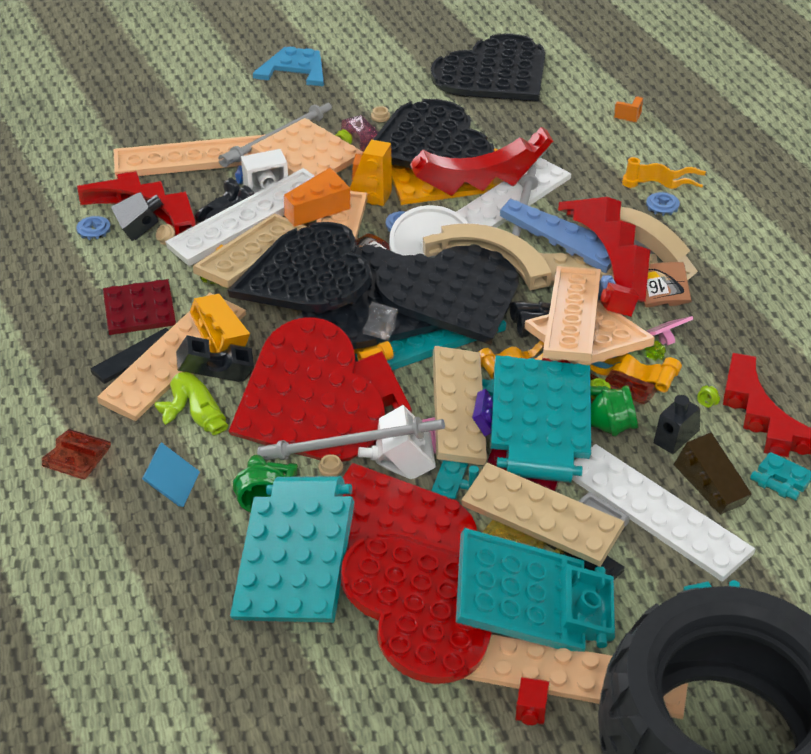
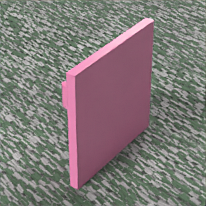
[646,316,693,346]

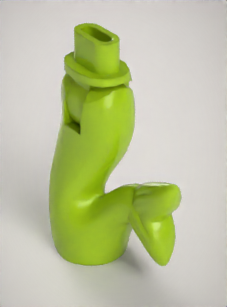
[154,372,228,435]

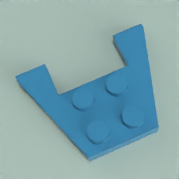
[253,46,324,86]

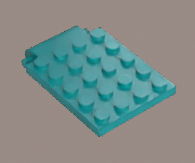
[490,355,591,483]
[230,476,355,623]
[456,528,615,652]

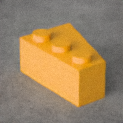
[350,140,392,206]
[190,294,250,353]

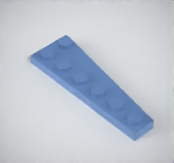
[500,199,612,273]

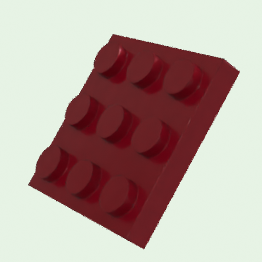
[103,279,176,335]

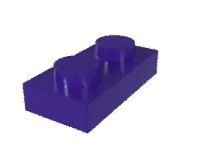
[472,389,493,436]

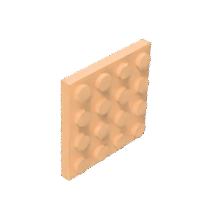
[251,118,363,176]
[525,300,655,365]

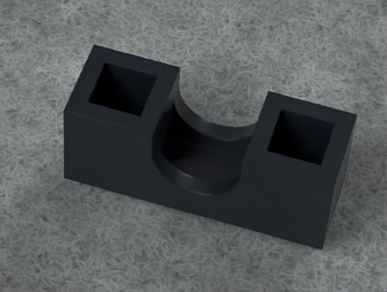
[176,335,254,382]

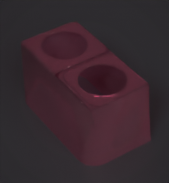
[341,115,378,152]

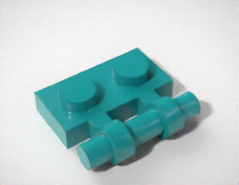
[750,452,811,501]

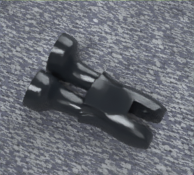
[195,178,254,223]
[510,301,551,338]

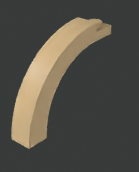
[578,207,698,280]
[423,223,552,291]

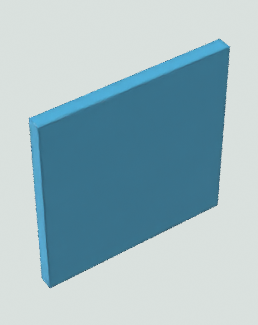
[142,442,200,507]

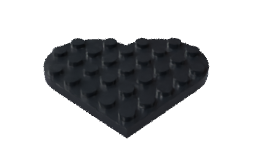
[431,33,545,101]
[364,99,494,170]
[227,222,372,314]
[301,244,443,349]
[374,244,519,345]

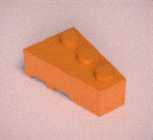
[284,167,350,227]

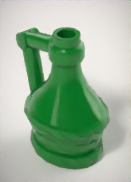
[590,386,639,437]
[232,455,298,513]

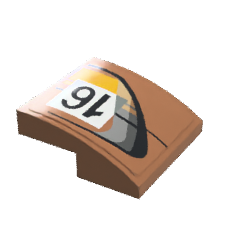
[644,262,692,307]

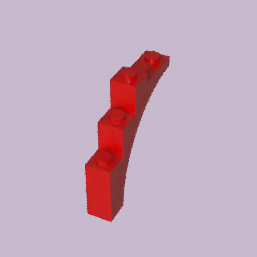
[77,171,196,236]
[723,353,811,457]

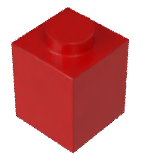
[601,282,639,317]
[516,677,549,725]

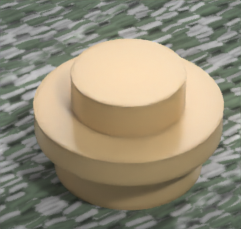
[371,106,390,122]
[156,224,175,245]
[318,455,343,476]

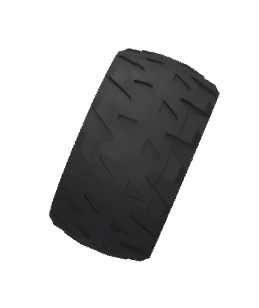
[598,586,811,754]

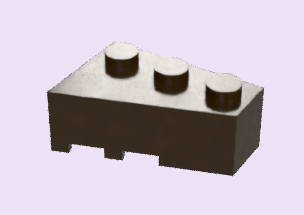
[673,432,752,515]

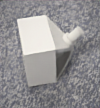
[241,149,288,194]
[358,405,436,479]

